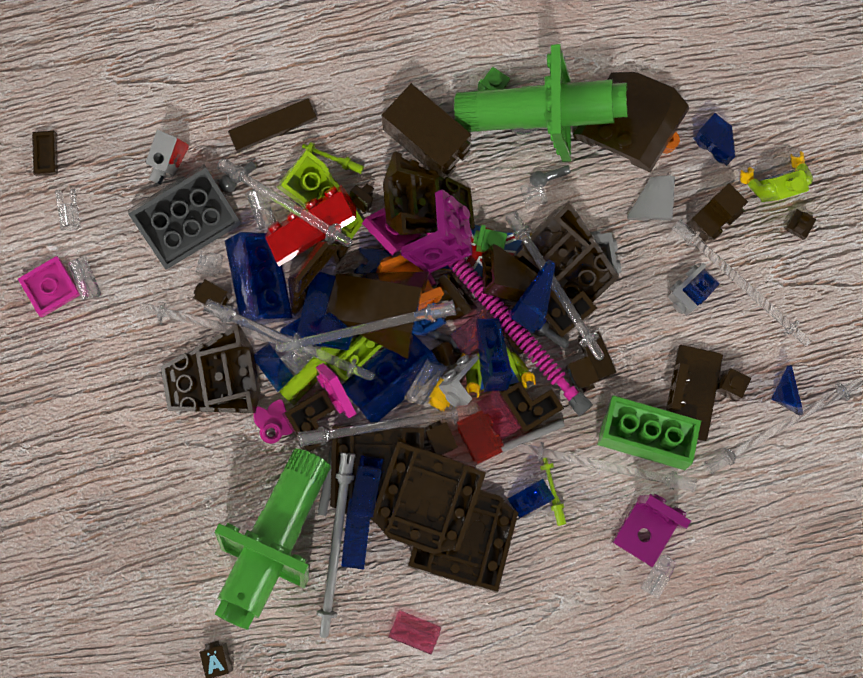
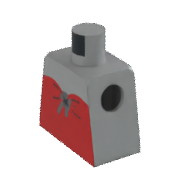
[146,129,189,185]

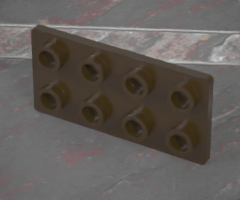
[666,345,723,441]

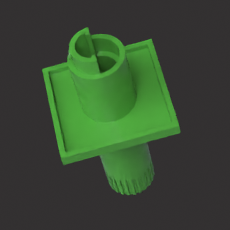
[454,44,628,162]
[214,448,331,630]

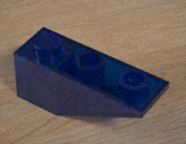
[349,456,384,518]

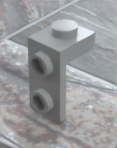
[590,231,621,275]
[668,263,706,316]
[438,354,479,407]

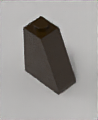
[482,244,543,305]

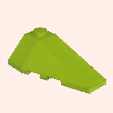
[277,150,363,240]

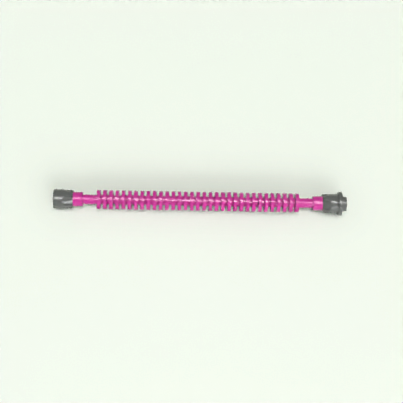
[423,233,593,417]

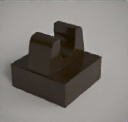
[349,183,374,214]
[784,209,817,240]
[431,342,460,371]

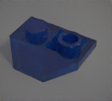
[693,113,735,166]

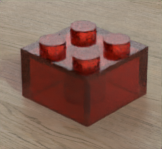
[456,410,504,466]

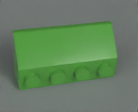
[597,395,701,470]

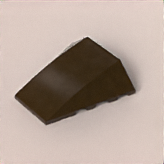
[383,151,475,235]
[513,201,619,302]
[288,242,350,316]
[325,271,429,359]
[161,324,261,413]

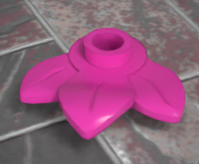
[253,399,292,444]

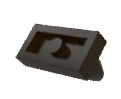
[436,273,477,320]

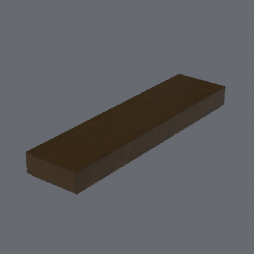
[228,98,317,152]

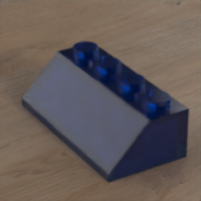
[225,232,293,327]
[342,334,442,426]

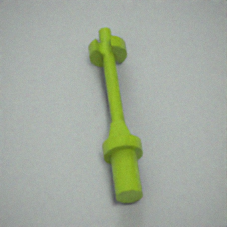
[302,142,364,174]
[540,458,566,526]

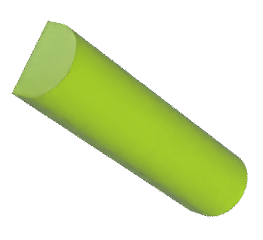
[279,327,355,405]
[328,335,382,382]

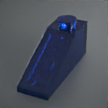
[508,259,555,333]
[295,272,336,346]
[476,318,513,392]
[341,498,373,570]

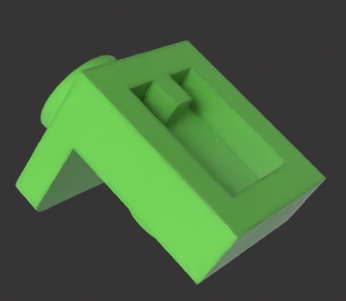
[478,67,510,91]
[473,224,507,253]

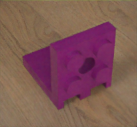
[401,189,472,273]
[612,494,691,568]

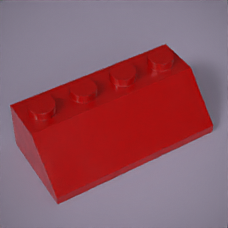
[265,185,356,266]

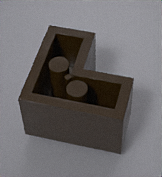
[687,183,748,242]
[533,288,598,337]
[499,382,564,434]
[282,390,336,452]

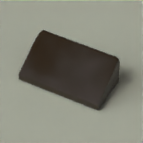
[578,332,617,380]

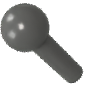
[219,161,257,193]
[530,165,571,189]
[532,318,570,349]
[427,330,468,353]

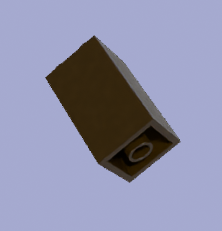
[381,83,472,178]

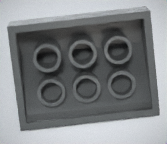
[128,164,241,270]

